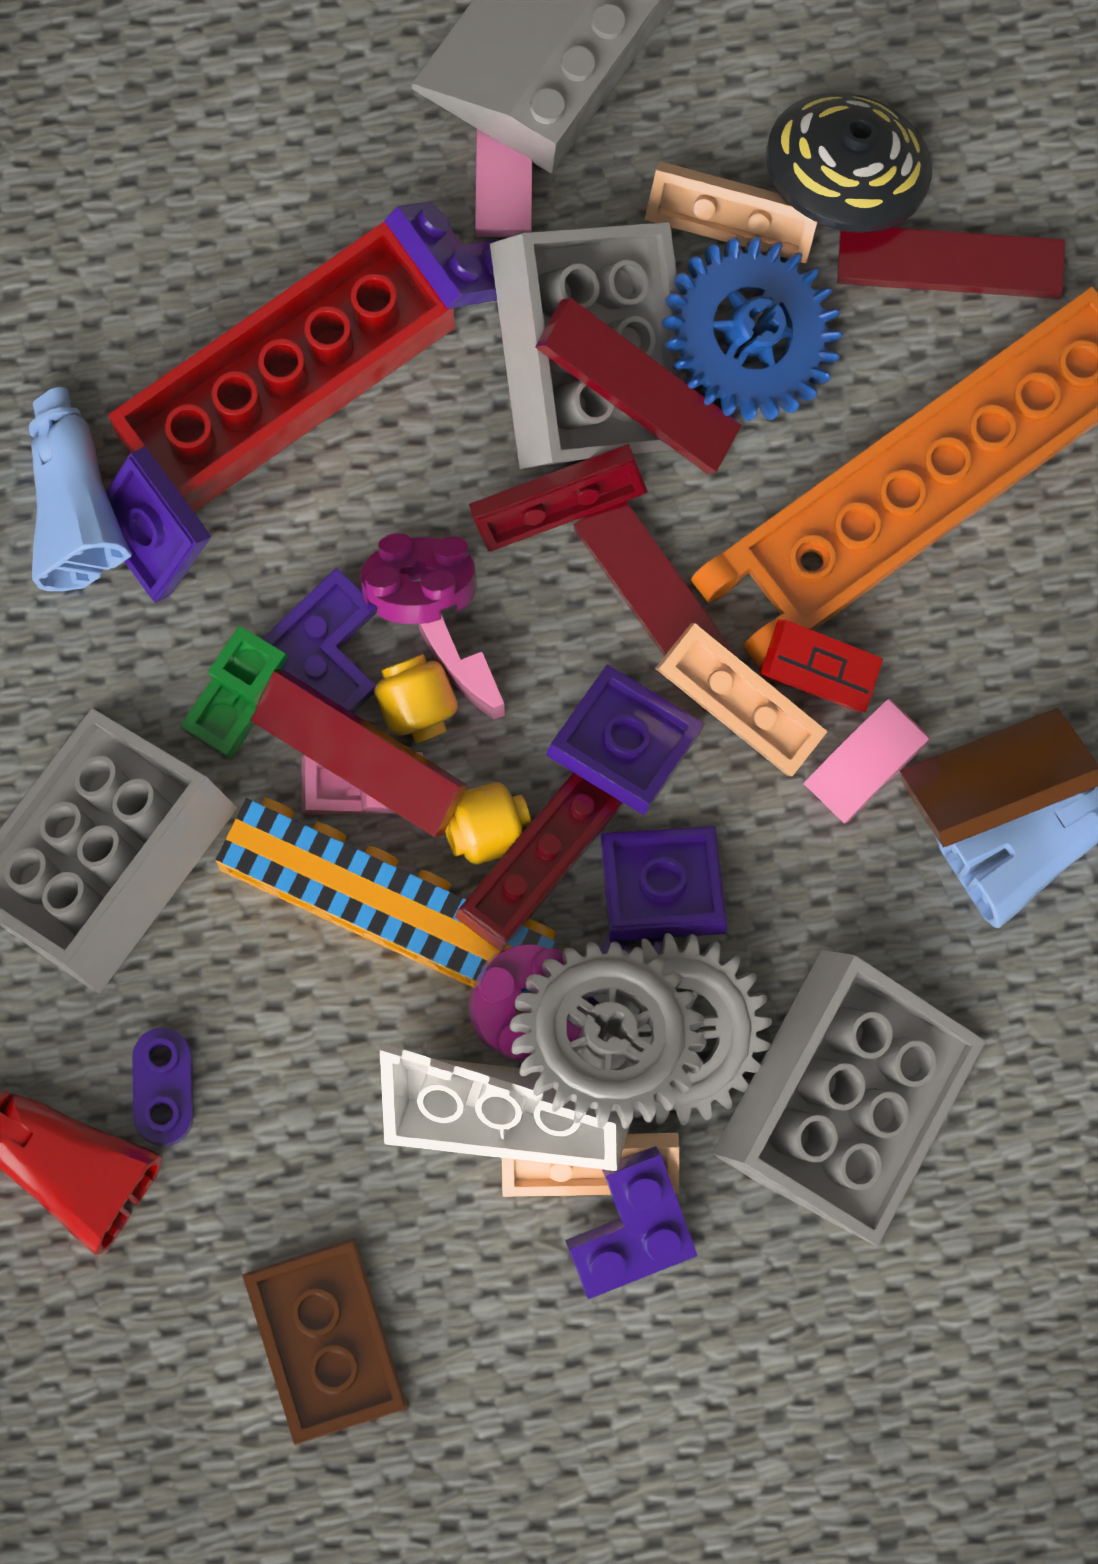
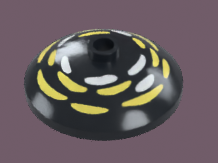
[766,93,932,232]

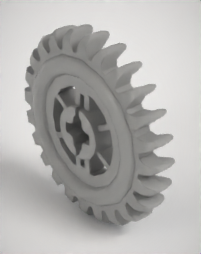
[592,933,772,1125]
[510,942,706,1129]

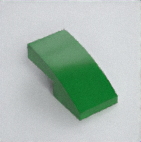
[180,626,288,761]

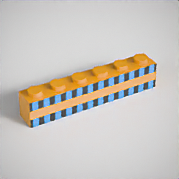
[216,798,562,1013]

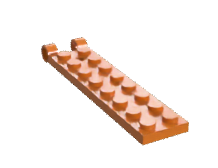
[691,286,1098,670]

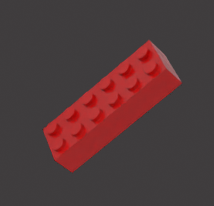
[108,221,455,512]

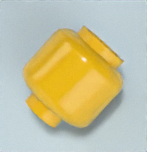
[374,654,458,743]
[445,782,531,864]

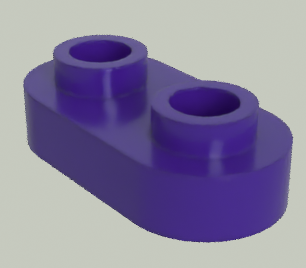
[132,1028,194,1147]

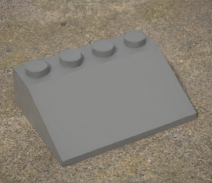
[412,0,672,174]
[490,222,690,470]
[0,708,238,994]
[712,950,986,1246]

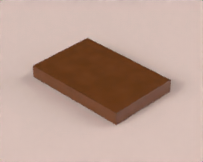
[900,708,1098,848]
[242,1238,408,1446]

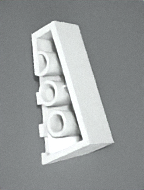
[380,1043,630,1171]

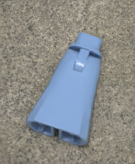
[29,387,132,591]
[936,787,1098,928]

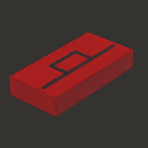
[760,620,883,713]

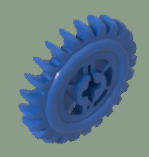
[662,236,843,421]

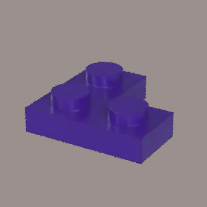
[384,201,497,309]
[262,568,377,713]
[565,1146,698,1300]

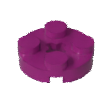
[360,533,477,624]
[468,945,588,1063]

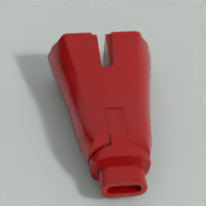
[0,1090,162,1255]

